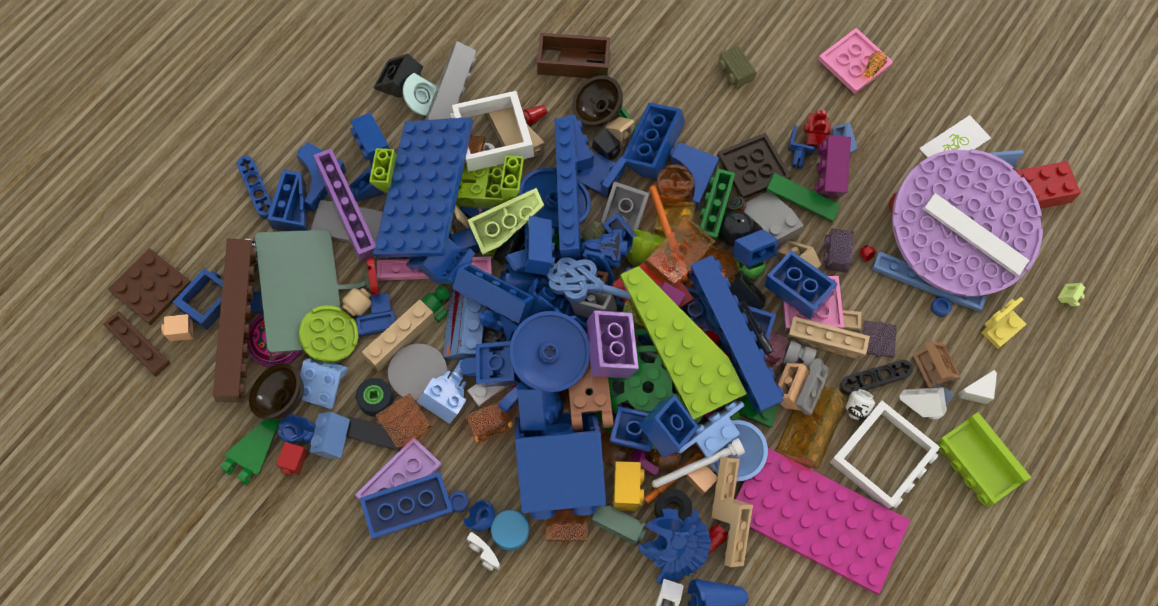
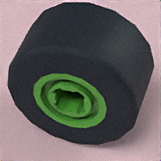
[356,378,394,417]

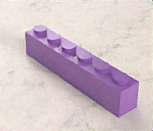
[314,148,376,262]

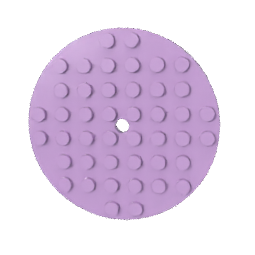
[892,149,1043,297]

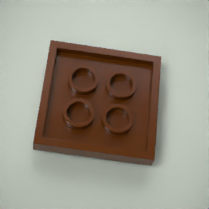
[108,248,191,325]

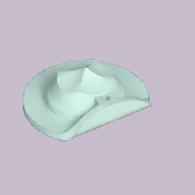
[403,73,437,116]

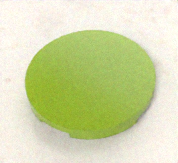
[298,305,358,363]

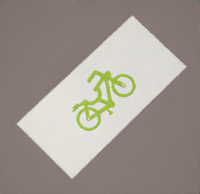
[919,115,991,157]

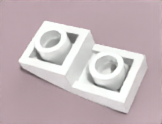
[467,532,501,571]

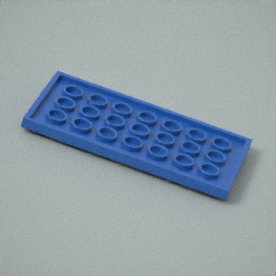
[373,117,473,257]

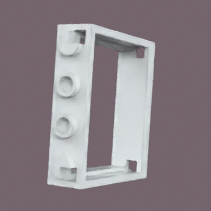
[450,91,534,172]
[829,401,940,509]

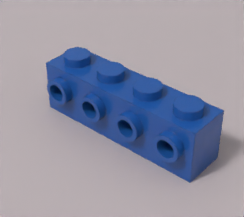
[453,263,534,323]

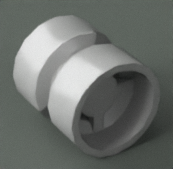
[782,341,817,371]

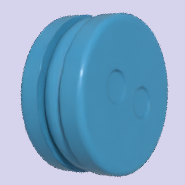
[491,510,529,551]

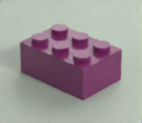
[815,135,851,198]

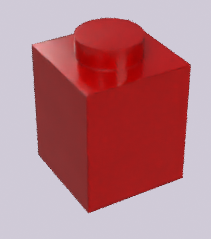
[276,442,308,476]

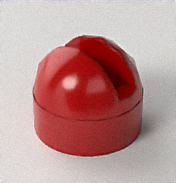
[859,245,876,262]

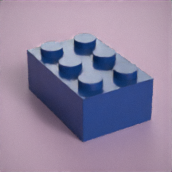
[765,250,838,320]

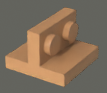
[913,341,961,388]

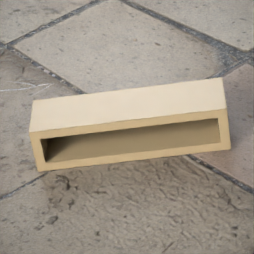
[362,300,435,372]

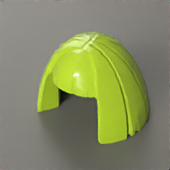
[626,229,668,267]

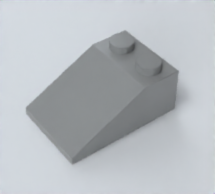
[601,182,651,230]
[743,191,804,246]

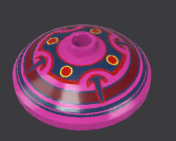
[246,313,301,367]

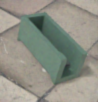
[591,505,647,545]

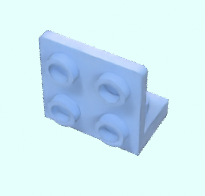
[300,357,349,409]

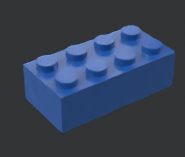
[359,472,453,540]

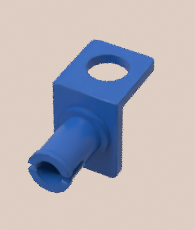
[788,125,815,169]

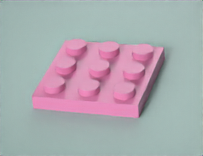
[818,28,893,94]
[782,276,844,331]

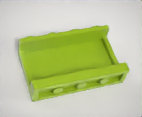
[936,412,1031,508]

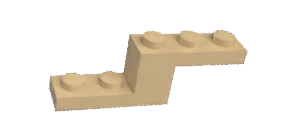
[711,457,753,567]

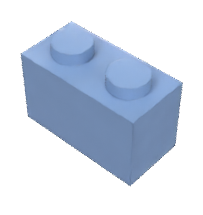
[310,412,350,459]

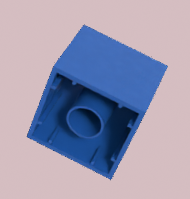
[515,413,606,520]

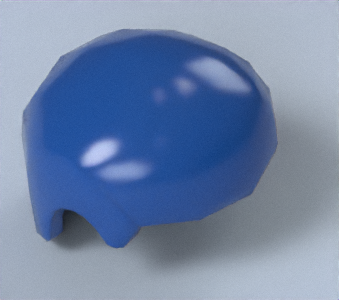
[464,500,495,532]

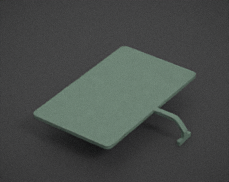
[255,230,370,353]

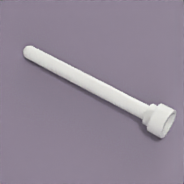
[652,438,745,488]

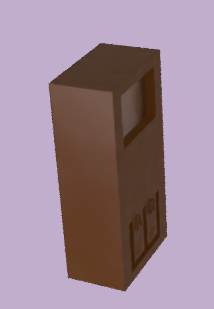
[537,33,610,78]

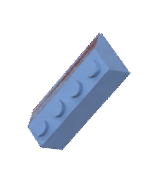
[443,286,487,360]

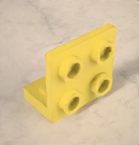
[981,297,1026,349]

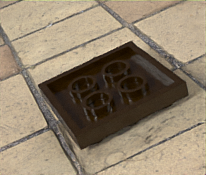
[717,133,791,199]

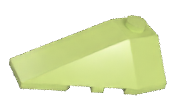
[468,188,544,254]

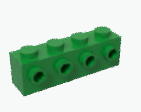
[695,169,735,247]

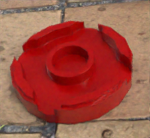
[366,257,379,296]

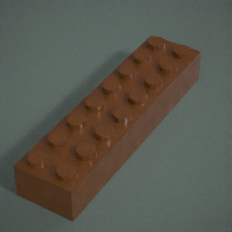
[213,238,257,403]

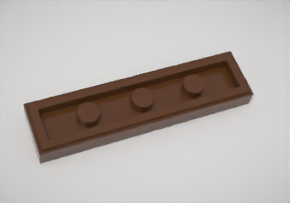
[103,311,170,377]

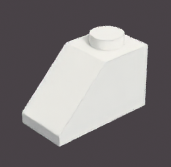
[900,388,947,419]
[655,579,684,606]

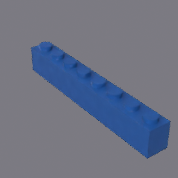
[555,117,582,260]

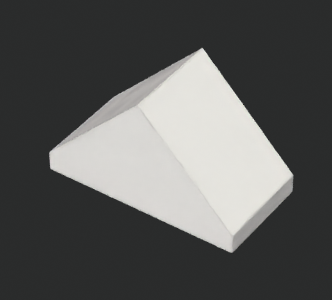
[958,370,997,404]

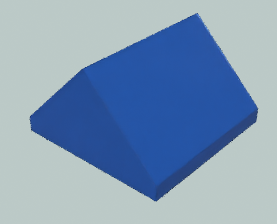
[610,407,653,452]

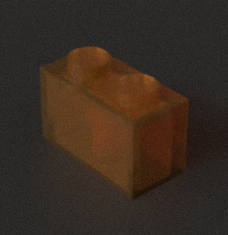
[465,401,512,442]

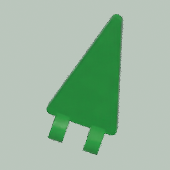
[220,419,281,485]

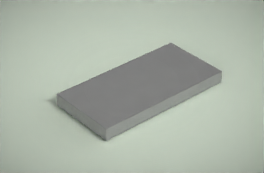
[311,200,383,243]

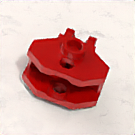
[804,110,831,146]

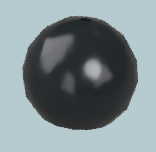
[718,210,755,247]

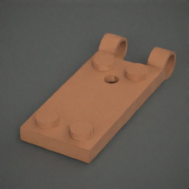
[569,334,614,432]

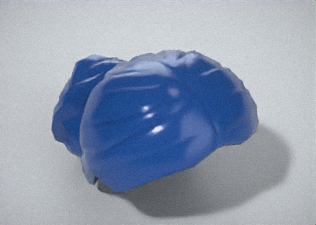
[278,414,316,444]

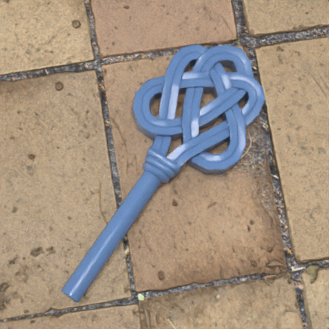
[547,257,631,303]

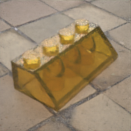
[775,386,848,469]

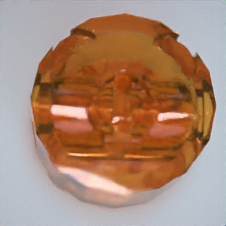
[656,164,694,207]

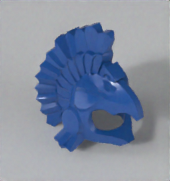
[638,508,711,584]

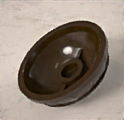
[572,75,623,126]
[249,364,304,420]

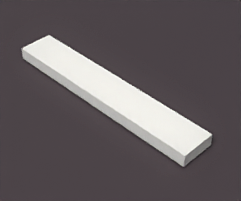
[923,193,1029,277]

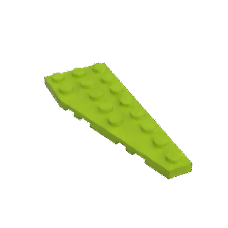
[620,266,747,420]

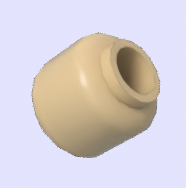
[342,288,371,317]

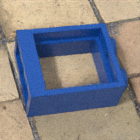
[172,268,223,330]

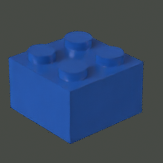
[639,395,699,458]

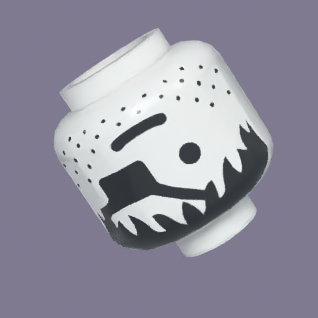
[845,389,875,420]

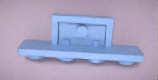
[678,400,745,458]

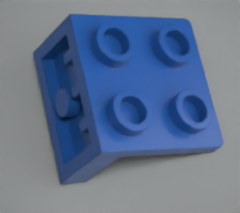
[578,152,627,198]

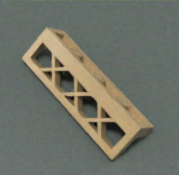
[785,316,870,360]

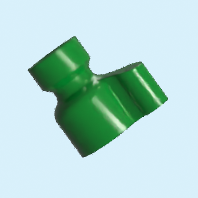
[421,285,451,322]

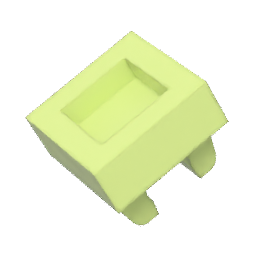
[1058,283,1085,306]

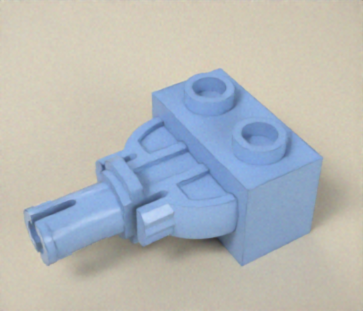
[417,360,466,424]

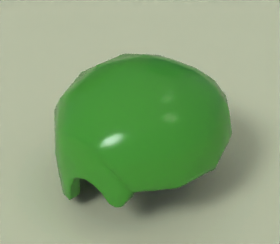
[736,260,766,279]

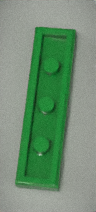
[766,173,840,222]

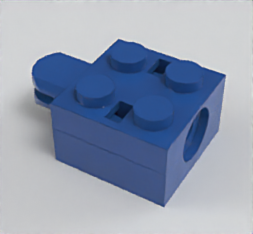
[460,341,521,387]

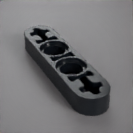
[839,360,913,395]

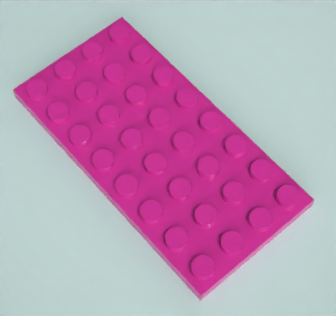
[736,448,910,595]

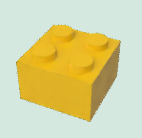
[613,461,644,512]

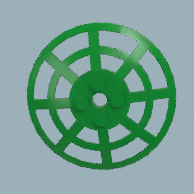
[590,329,703,449]

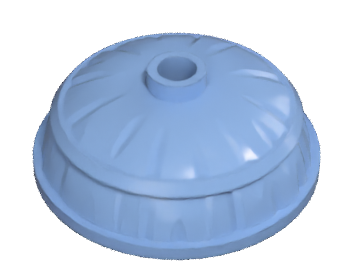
[710,420,768,481]

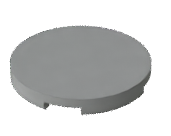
[388,344,447,402]

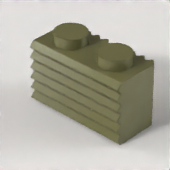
[718,45,757,88]

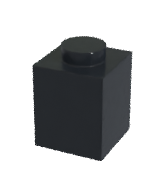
[592,129,621,160]

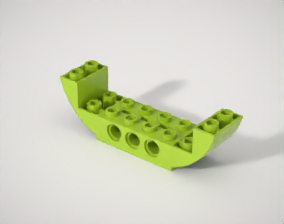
[369,148,524,209]

